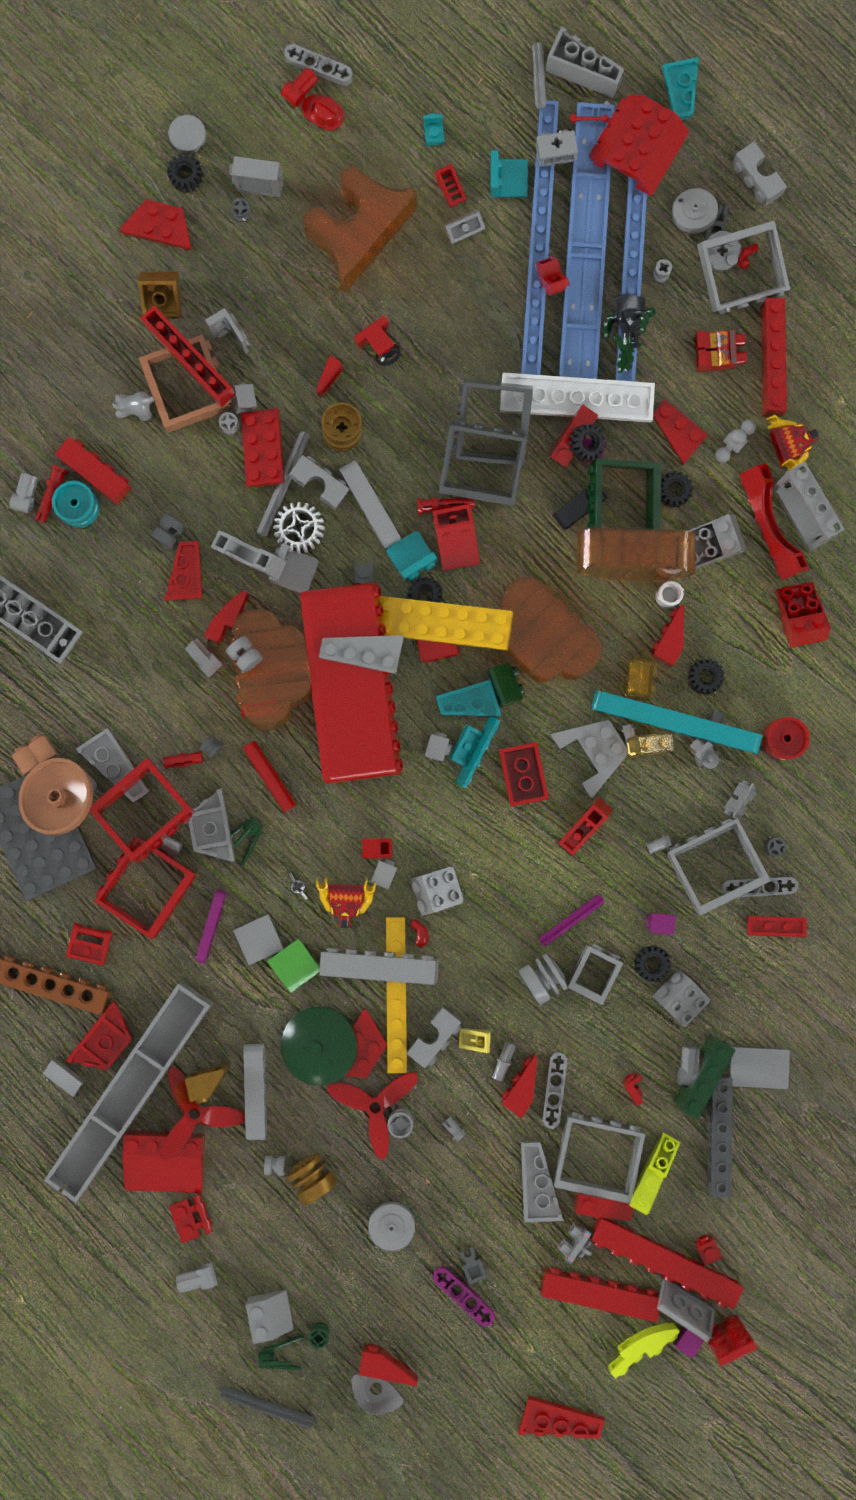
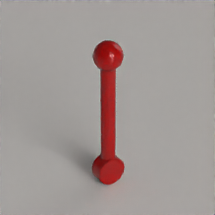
[570,114,609,123]

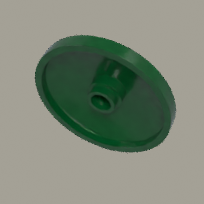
[281,1006,358,1086]

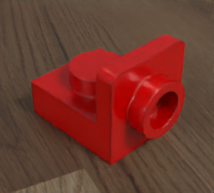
[622,1073,644,1106]
[694,1234,722,1266]

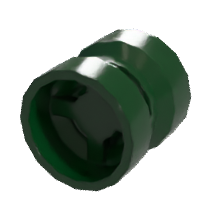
[309,1322,330,1349]

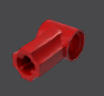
[281,68,318,108]

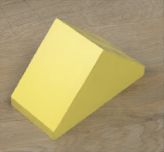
[459,1028,491,1053]

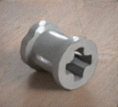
[653,259,672,283]

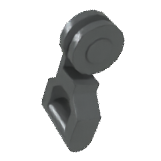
[704,203,728,240]

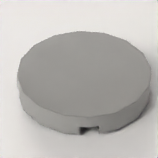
[168,115,207,154]

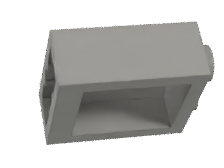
[229,156,283,197]
[566,943,623,1005]

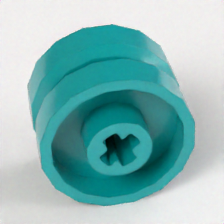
[52,481,100,528]

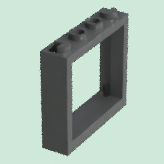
[453,379,533,466]
[439,419,527,506]

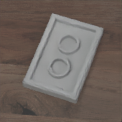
[729,1046,790,1089]
[657,1279,715,1342]

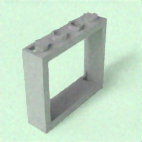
[697,220,790,314]
[772,462,845,553]
[667,818,771,916]
[553,1112,645,1203]

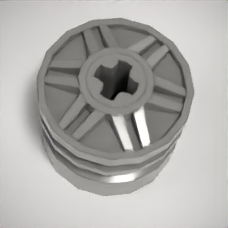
[518,953,568,1006]

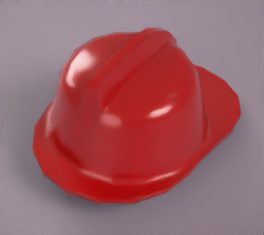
[302,94,344,131]

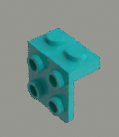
[386,531,437,582]

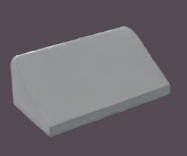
[443,210,486,244]
[43,1058,85,1097]

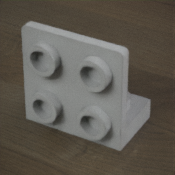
[205,308,249,353]

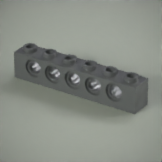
[707,1074,733,1198]

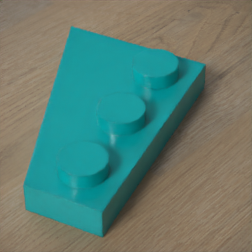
[662,57,699,120]
[436,680,502,717]

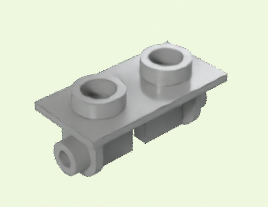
[723,780,756,820]

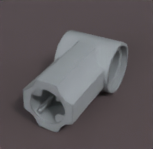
[10,473,38,514]
[185,639,223,677]
[677,1046,700,1086]
[176,1263,218,1293]

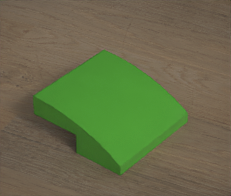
[267,938,320,992]

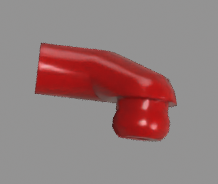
[737,243,759,269]
[409,919,429,948]

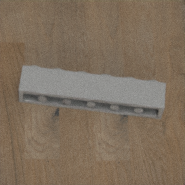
[319,948,439,985]

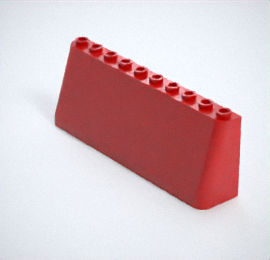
[300,582,403,784]

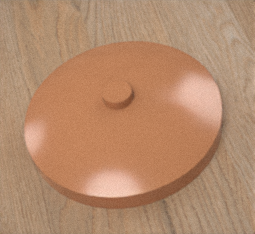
[19,758,93,836]

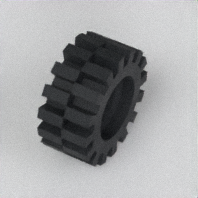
[167,153,203,193]
[568,424,606,460]
[661,471,693,508]
[408,577,442,603]
[688,659,725,695]
[634,946,671,982]

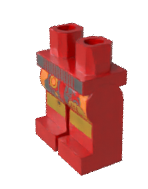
[694,330,747,373]

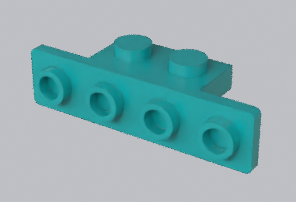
[449,716,500,788]

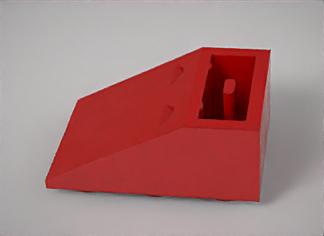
[432,504,480,571]
[775,582,831,648]

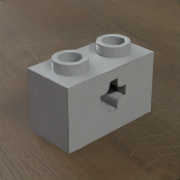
[535,130,578,167]

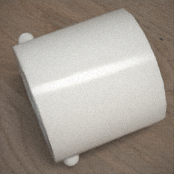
[655,581,684,609]

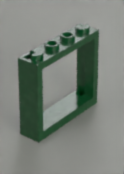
[587,458,661,542]

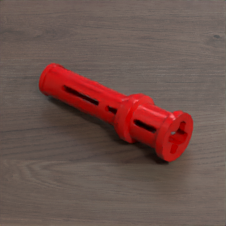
[34,465,68,524]
[417,497,475,515]

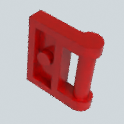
[66,922,113,965]

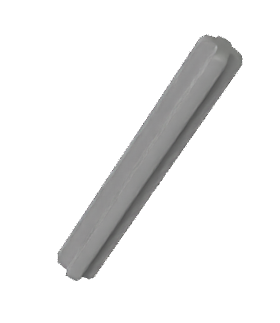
[532,42,546,109]

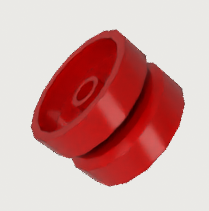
[762,717,810,760]

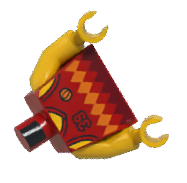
[766,415,819,472]
[316,878,377,928]

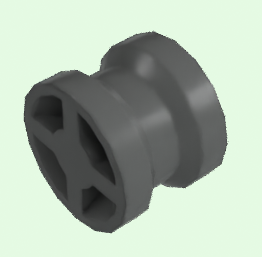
[231,198,252,222]
[200,735,224,759]
[764,838,787,857]

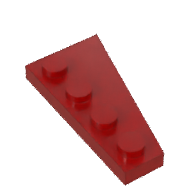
[518,1395,605,1439]

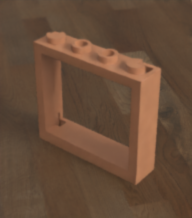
[139,334,232,433]

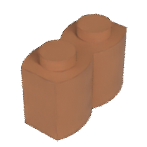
[12,734,60,776]

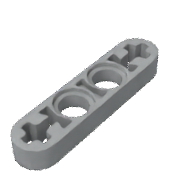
[284,44,353,86]
[721,877,798,897]
[542,1051,567,1129]

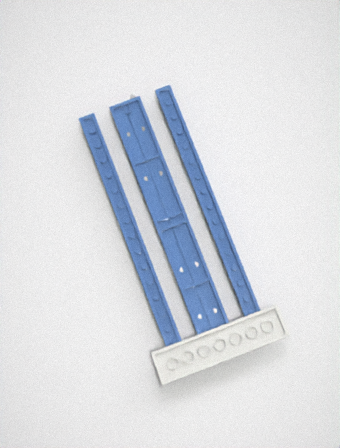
[500,100,655,423]

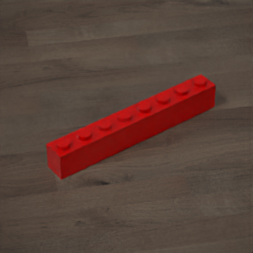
[590,1218,744,1309]

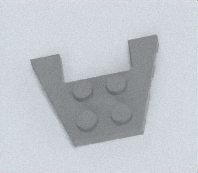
[550,720,629,798]

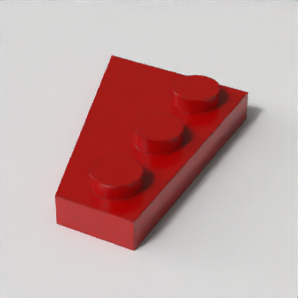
[164,541,203,601]

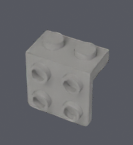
[267,543,319,593]
[411,867,463,915]
[652,969,710,1027]

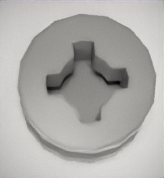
[219,412,240,435]

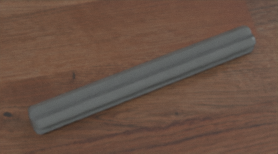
[220,1386,314,1429]

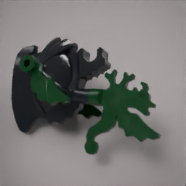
[603,294,656,374]

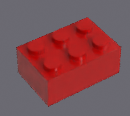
[498,742,549,807]

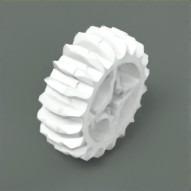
[273,502,325,554]

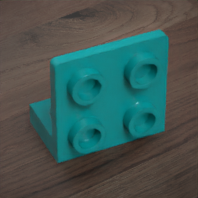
[490,150,528,197]

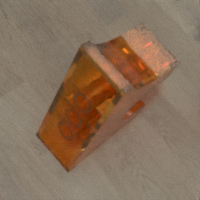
[303,164,417,292]

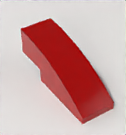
[204,591,249,645]

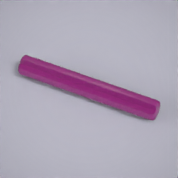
[539,894,605,946]

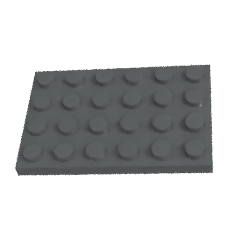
[0,775,98,901]

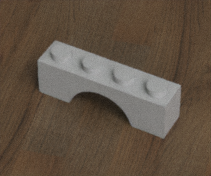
[211,530,287,579]

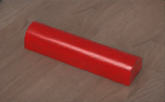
[243,740,297,813]

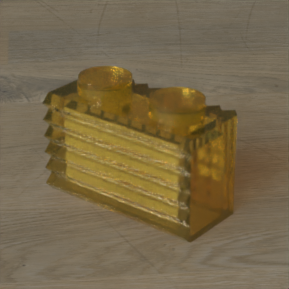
[626,658,658,700]
[627,732,674,757]

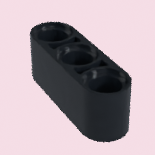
[552,488,608,531]

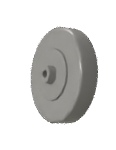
[672,188,718,233]
[368,1201,415,1251]

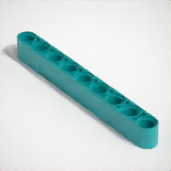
[590,690,763,754]

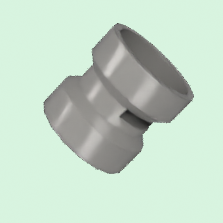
[264,1155,286,1176]

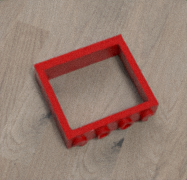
[90,758,195,863]
[94,836,198,940]

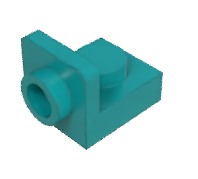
[424,113,445,146]

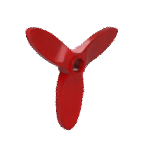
[161,1067,245,1161]
[327,1072,418,1160]

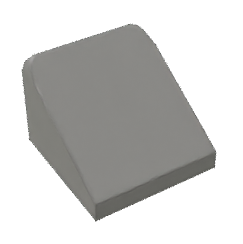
[160,836,183,856]

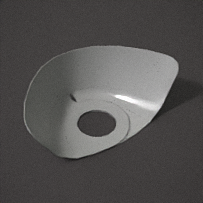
[352,1374,403,1415]

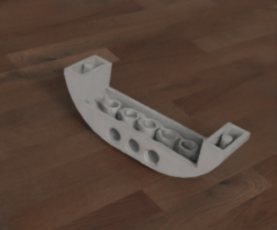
[0,575,83,664]

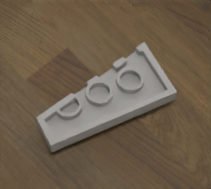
[76,728,150,803]
[521,1141,563,1222]

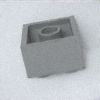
[245,1289,294,1344]

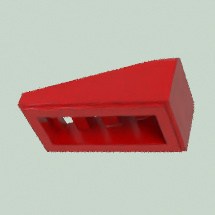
[433,164,467,208]
[316,355,343,398]

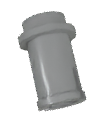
[621,724,639,749]
[646,835,672,854]
[442,1116,466,1142]

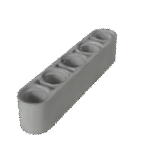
[338,460,401,549]
[244,1044,267,1140]

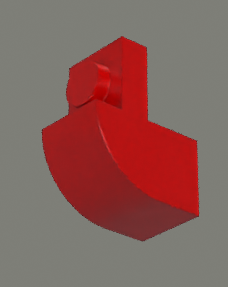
[535,256,570,296]

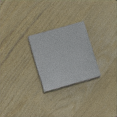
[233,914,284,965]

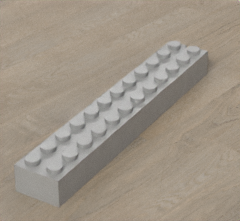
[44,981,213,1203]

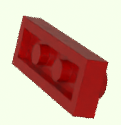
[747,916,807,937]

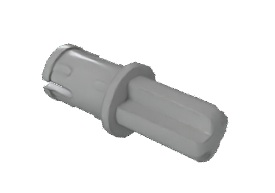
[492,1042,516,1082]

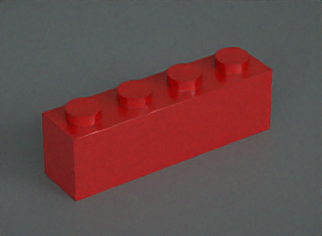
[55,437,131,505]

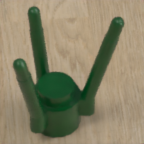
[231,817,263,866]
[258,1335,303,1371]

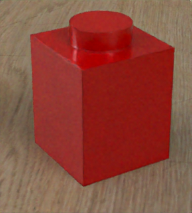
[362,838,392,858]

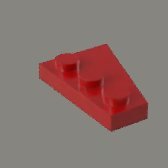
[653,399,708,465]

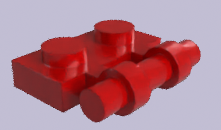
[169,1194,213,1243]

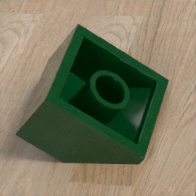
[487,663,525,708]

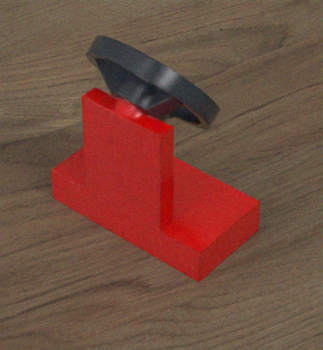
[354,315,401,366]

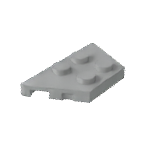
[189,789,236,862]

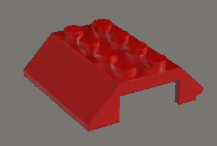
[589,95,689,197]

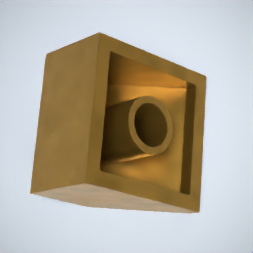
[138,271,181,317]
[185,1063,229,1104]

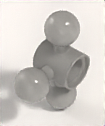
[715,419,756,463]

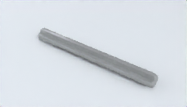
[257,431,310,537]

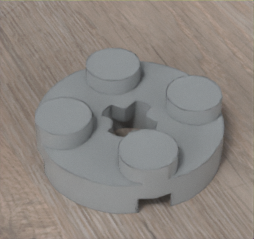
[706,231,741,271]

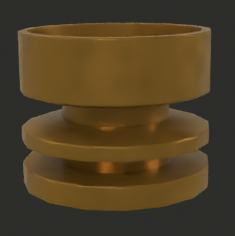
[321,402,362,452]
[285,1153,338,1206]

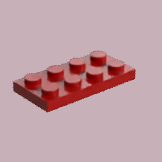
[241,408,285,488]
[708,1315,758,1367]

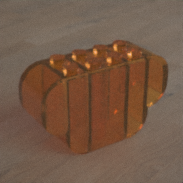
[576,528,696,581]
[500,577,602,683]
[230,609,311,731]

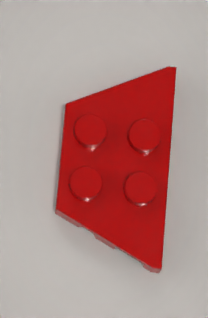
[120,199,191,251]
[66,1001,133,1070]
[345,1008,387,1078]

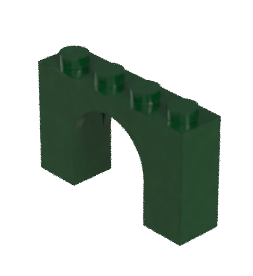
[673,1034,736,1120]

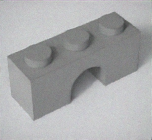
[732,141,787,207]
[288,455,349,510]
[407,1006,462,1068]

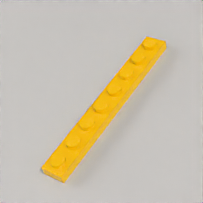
[386,917,407,1073]

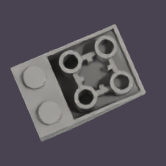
[676,514,747,571]

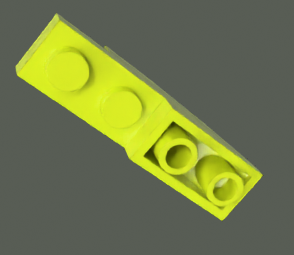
[629,1133,681,1215]
[608,1322,680,1379]

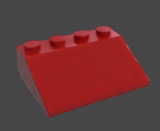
[123,1130,205,1193]

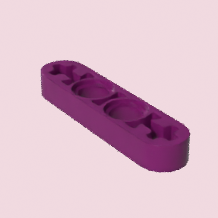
[195,889,227,964]
[433,1266,495,1327]

